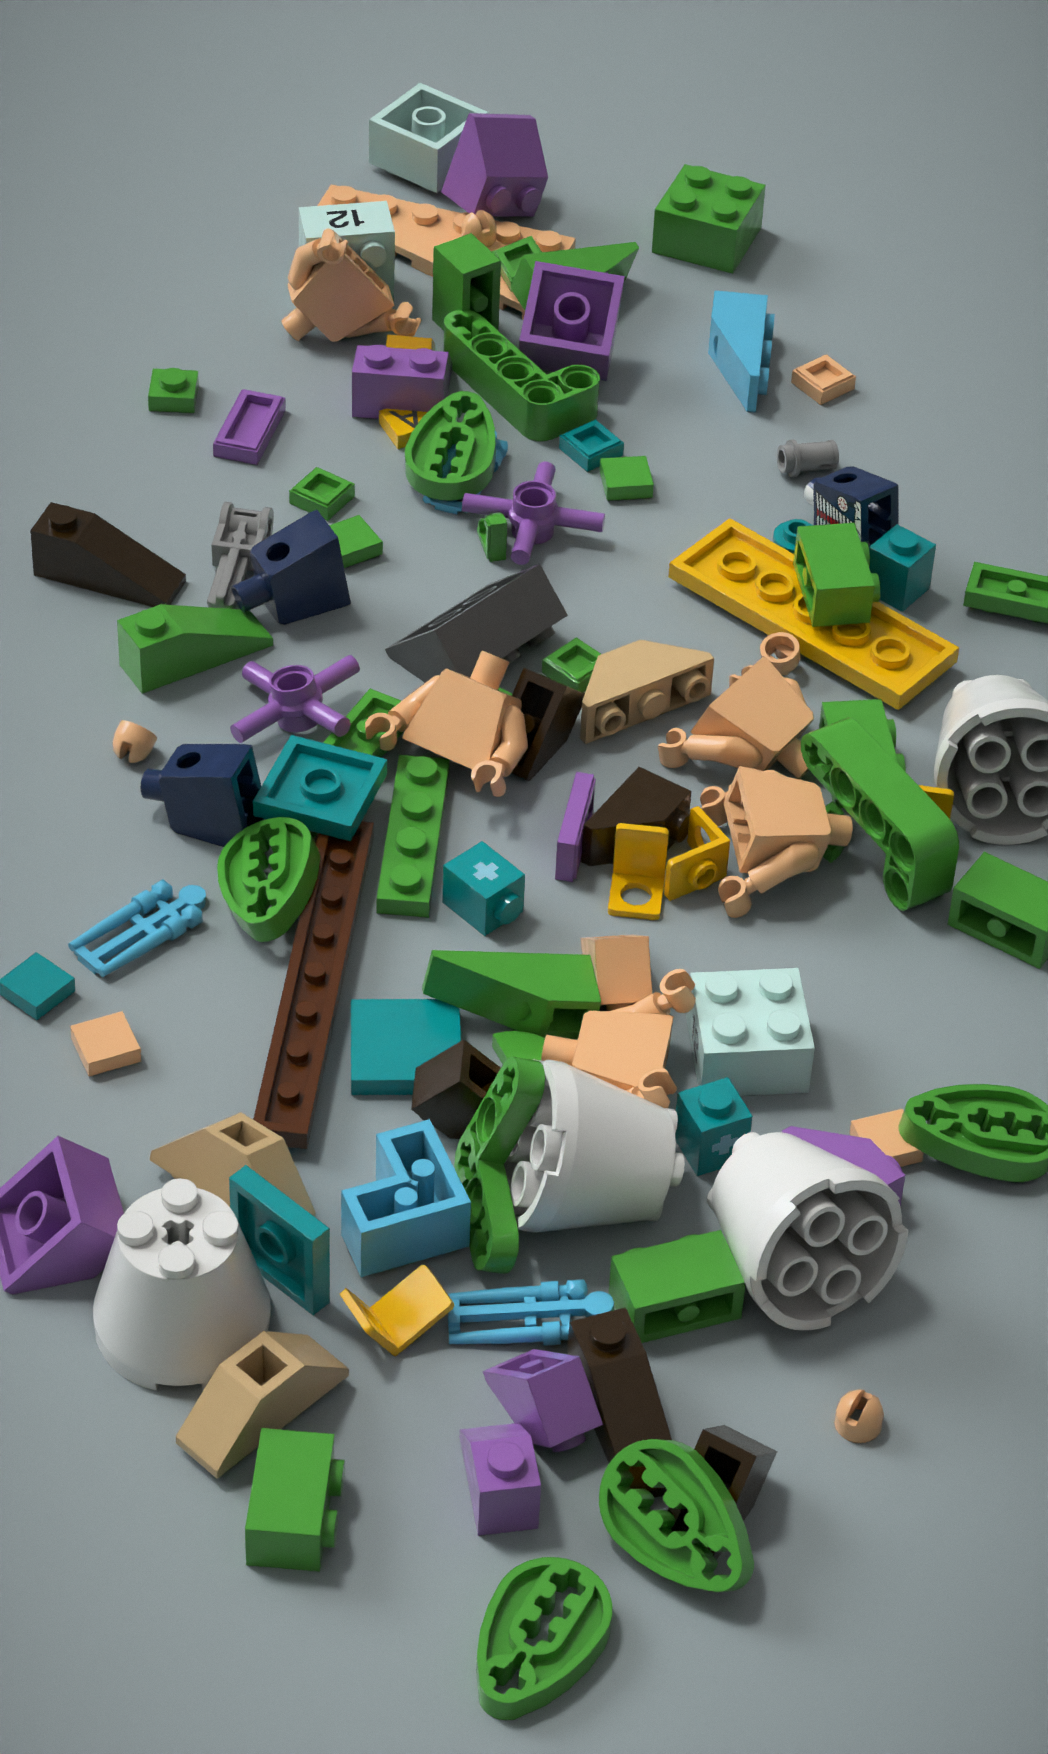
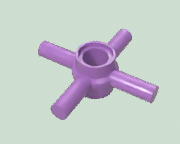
[462,461,605,565]
[230,655,360,743]

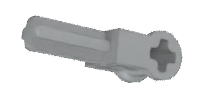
[207,502,274,609]

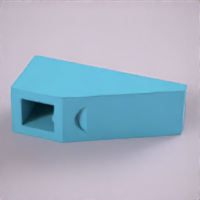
[708,290,775,413]

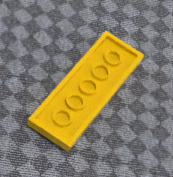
[668,518,959,710]

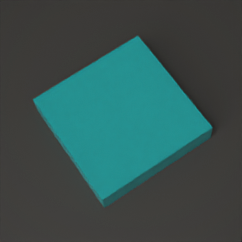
[253,735,387,841]
[351,999,461,1095]
[229,1165,330,1316]

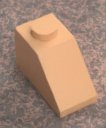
[581,934,652,1011]

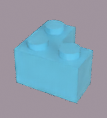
[341,1119,471,1277]

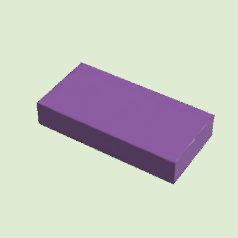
[213,389,286,465]
[555,772,596,882]

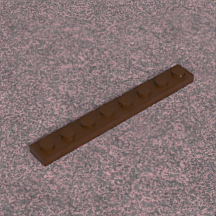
[253,821,374,1149]

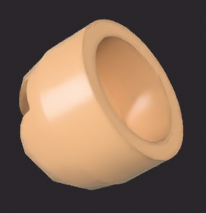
[461,210,497,247]
[760,632,800,676]
[112,720,157,763]
[834,1389,884,1443]

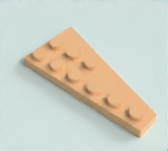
[317,184,576,320]

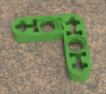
[454,1057,545,1274]

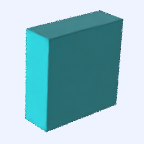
[559,419,624,472]
[0,952,76,1020]

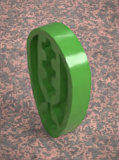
[405,391,496,501]
[217,817,320,942]
[898,1084,1048,1182]
[599,1439,754,1592]
[476,1557,612,1720]

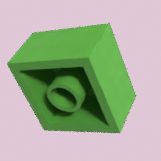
[652,164,766,274]

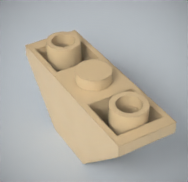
[580,640,714,744]
[149,1112,316,1217]
[176,1331,349,1479]

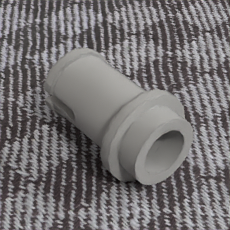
[777,439,839,477]

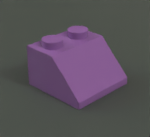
[441,113,548,217]
[519,261,625,381]
[352,345,452,419]
[0,1136,124,1295]

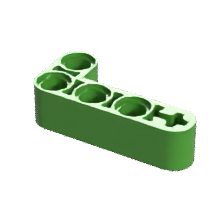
[443,310,600,441]
[801,717,959,911]

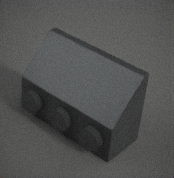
[385,564,568,683]

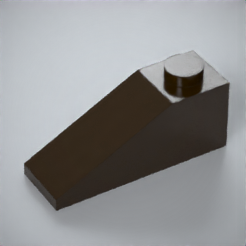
[30,502,186,607]
[567,1307,672,1498]

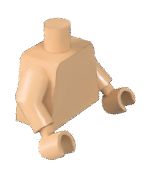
[281,228,422,342]
[365,650,528,797]
[658,656,814,779]
[700,766,853,918]
[541,969,696,1108]

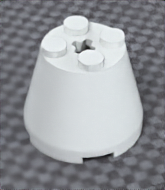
[934,675,1048,845]
[504,1059,685,1233]
[707,1132,908,1331]
[93,1178,271,1391]

